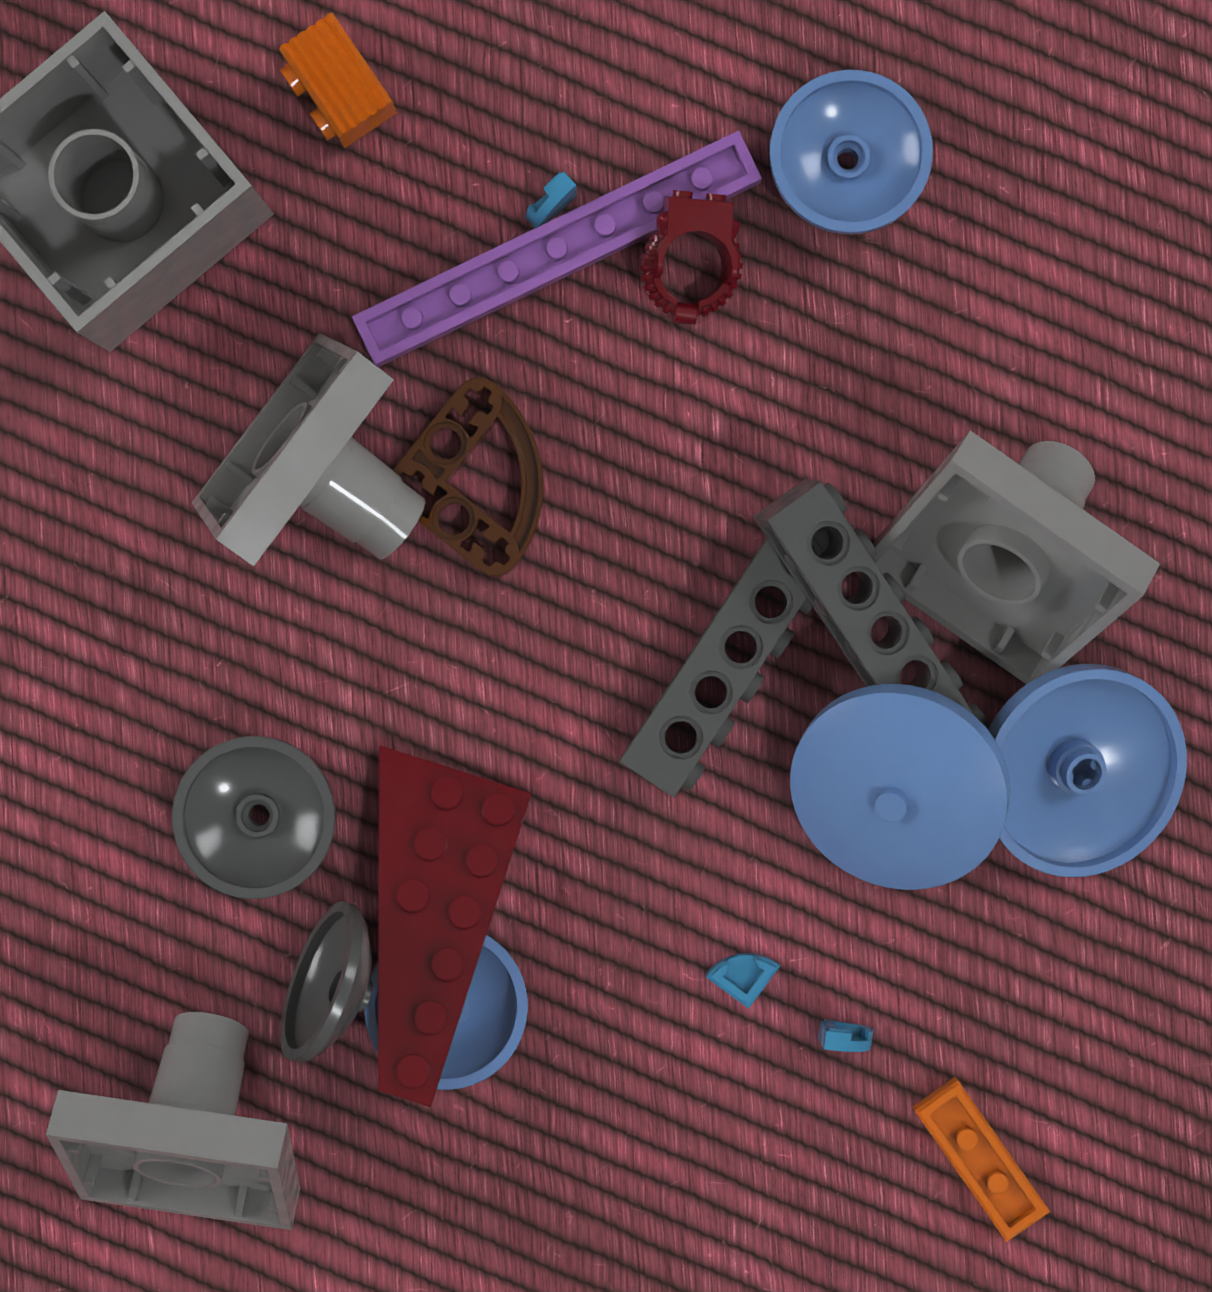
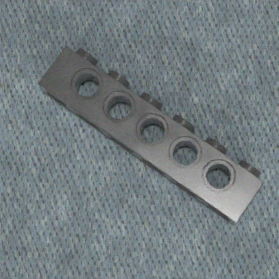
[753,479,990,729]
[619,523,854,798]

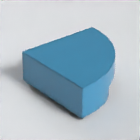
[526,171,577,228]
[705,953,780,1009]
[818,1019,874,1052]

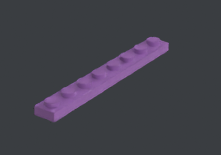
[352,130,762,367]

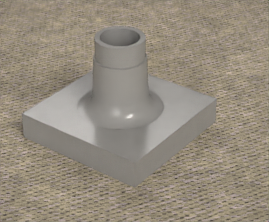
[192,333,425,566]
[872,430,1160,685]
[46,1012,300,1230]

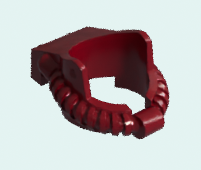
[640,190,743,325]

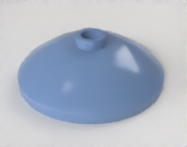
[769,70,933,235]
[364,935,528,1090]

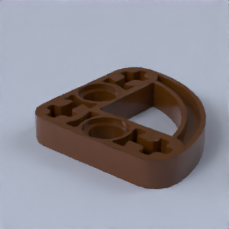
[393,377,544,577]

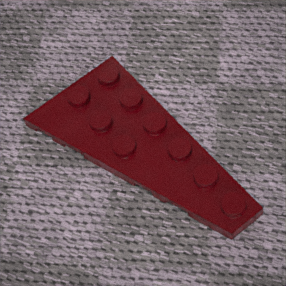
[378,745,532,1108]

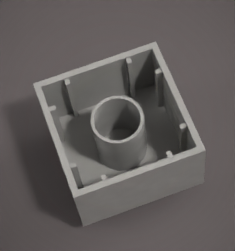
[0,11,274,352]

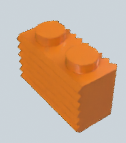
[279,12,397,148]

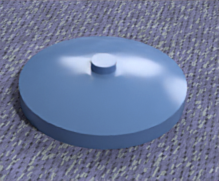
[988,664,1187,877]
[790,684,1011,890]

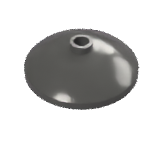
[172,736,336,899]
[280,901,373,1063]

